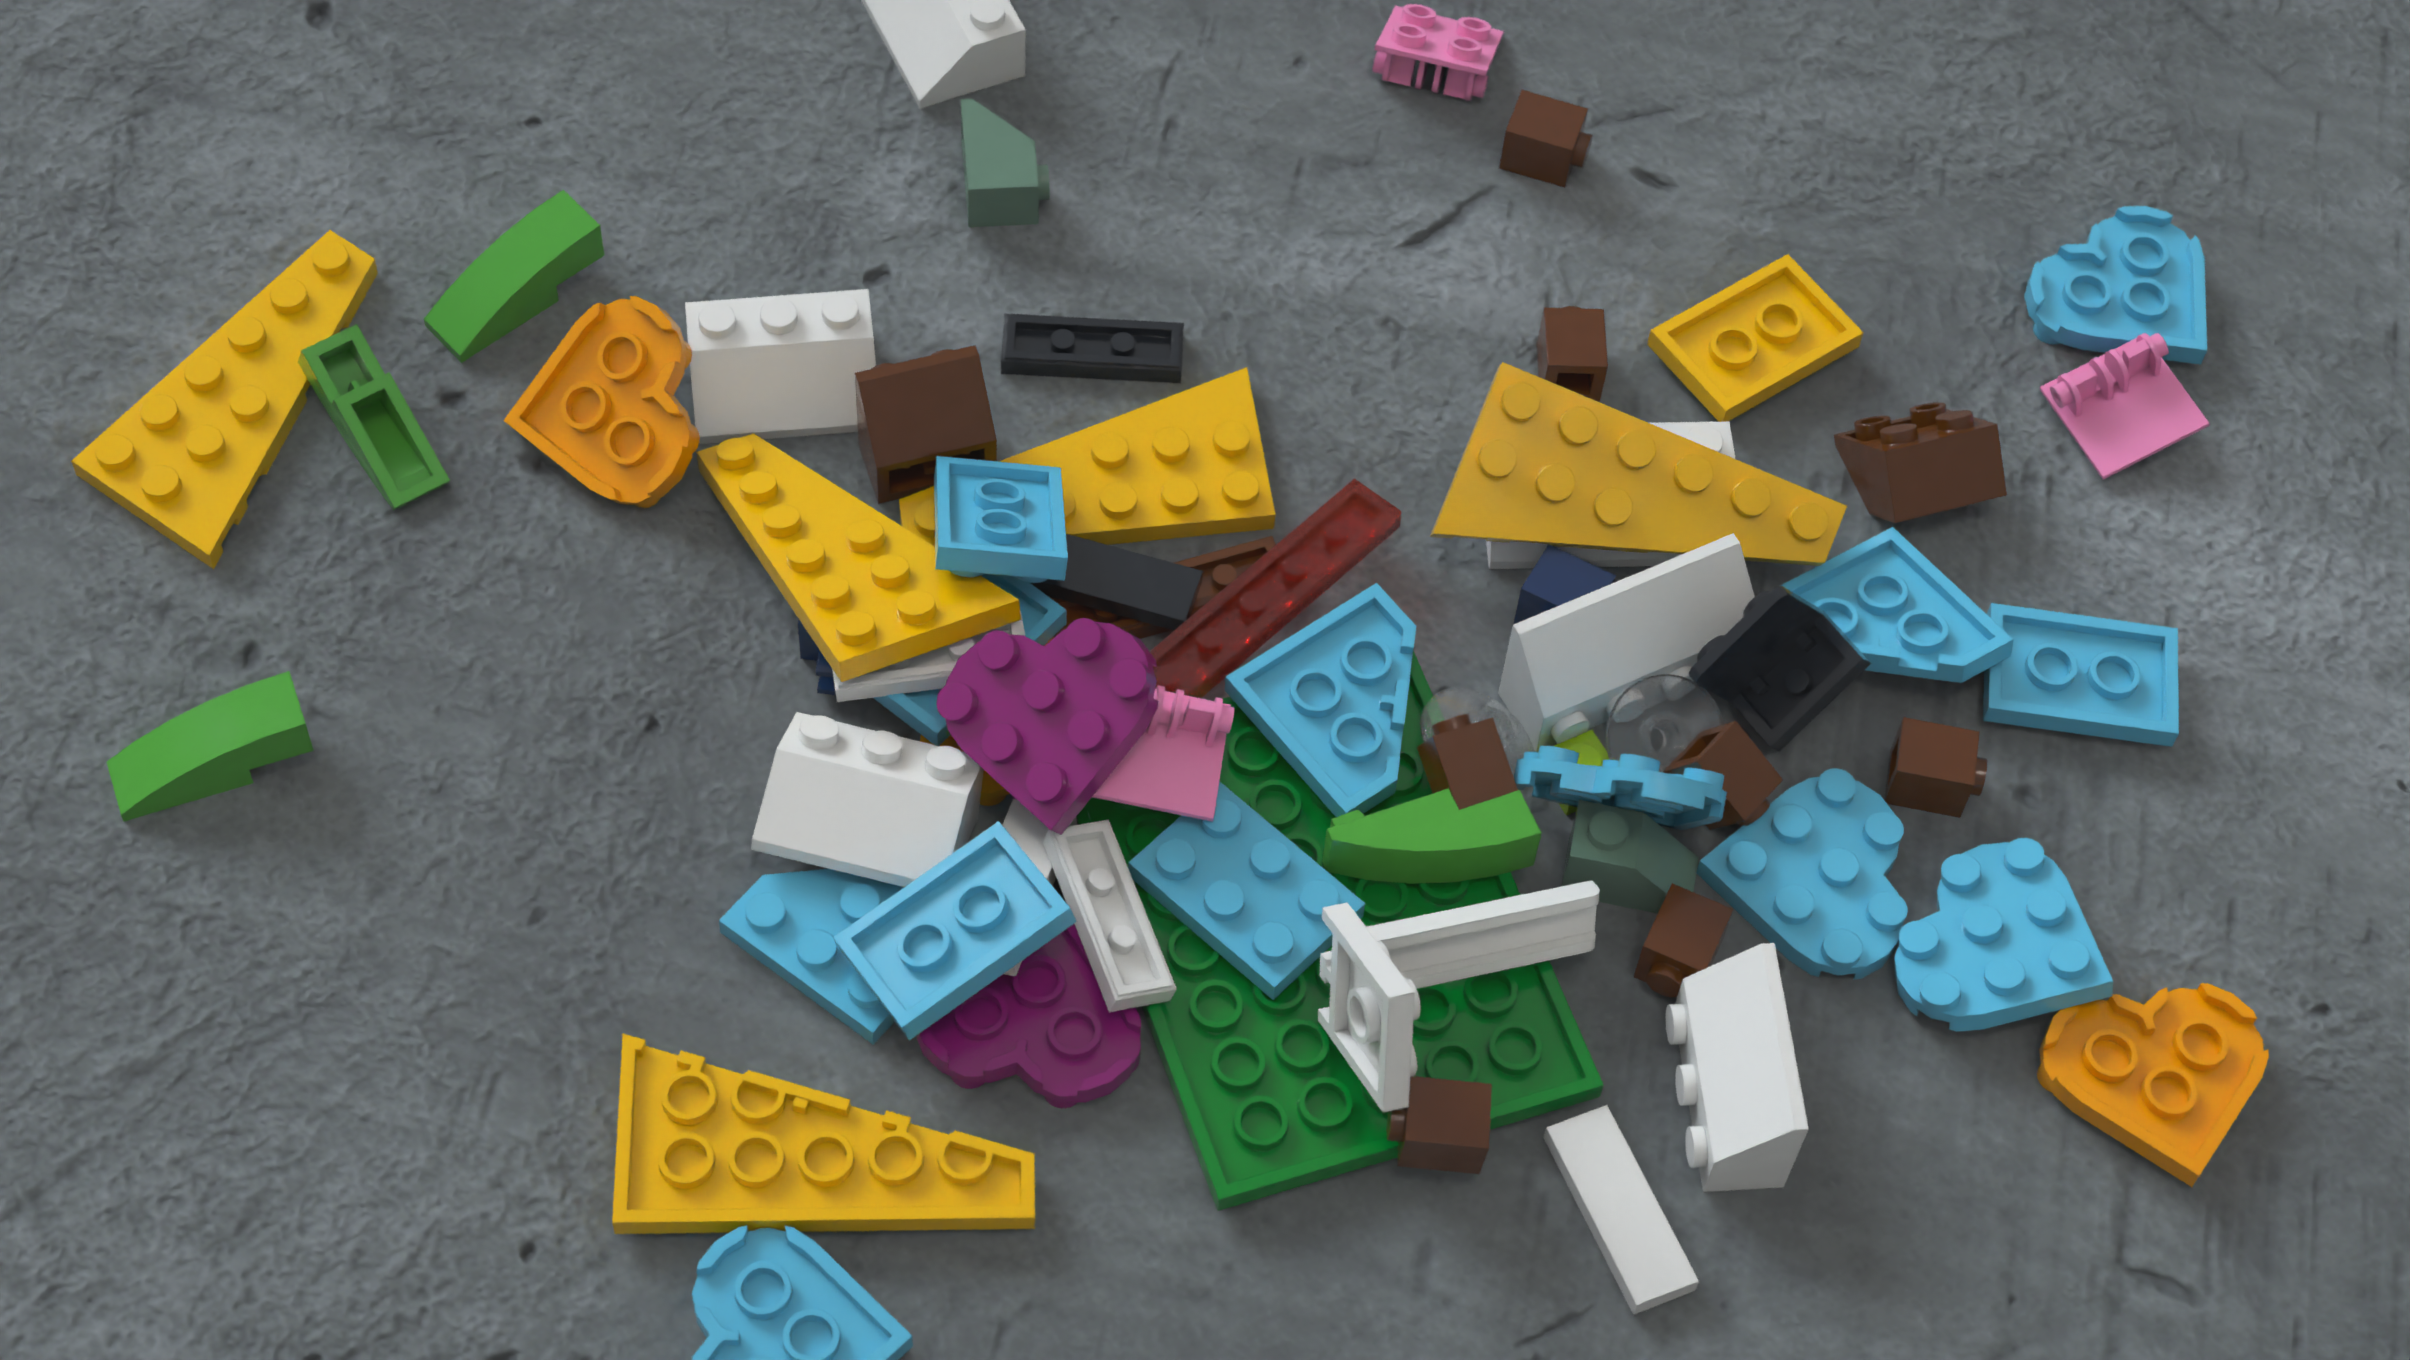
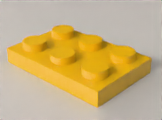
[1647,254,1864,422]

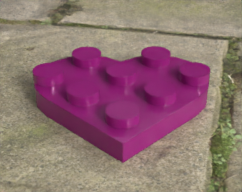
[936,618,1158,835]
[916,924,1141,1109]

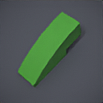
[424,190,605,363]
[298,324,450,511]
[107,671,314,821]
[1322,788,1542,884]

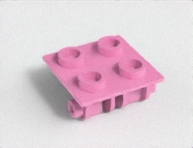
[1372,4,1504,101]
[2040,333,2209,480]
[1092,685,1234,822]

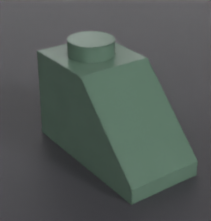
[961,99,1050,227]
[1561,800,1699,913]

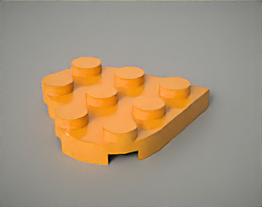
[503,296,700,508]
[2037,983,2269,1187]

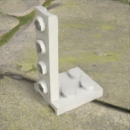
[1318,880,1600,1112]

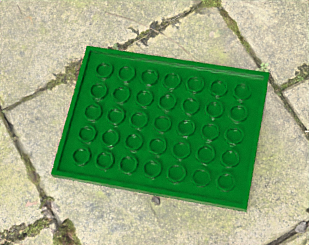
[1076,650,1604,1211]

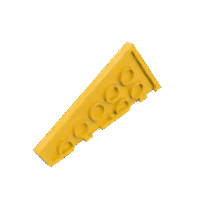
[72,230,378,569]
[1430,362,1847,566]
[899,367,1276,547]
[696,433,1021,682]
[612,1033,1035,1234]

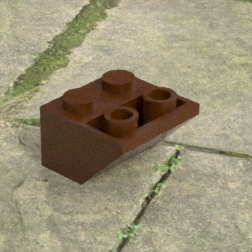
[855,345,997,504]
[1834,402,2007,523]

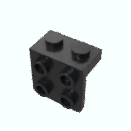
[1689,586,1871,752]

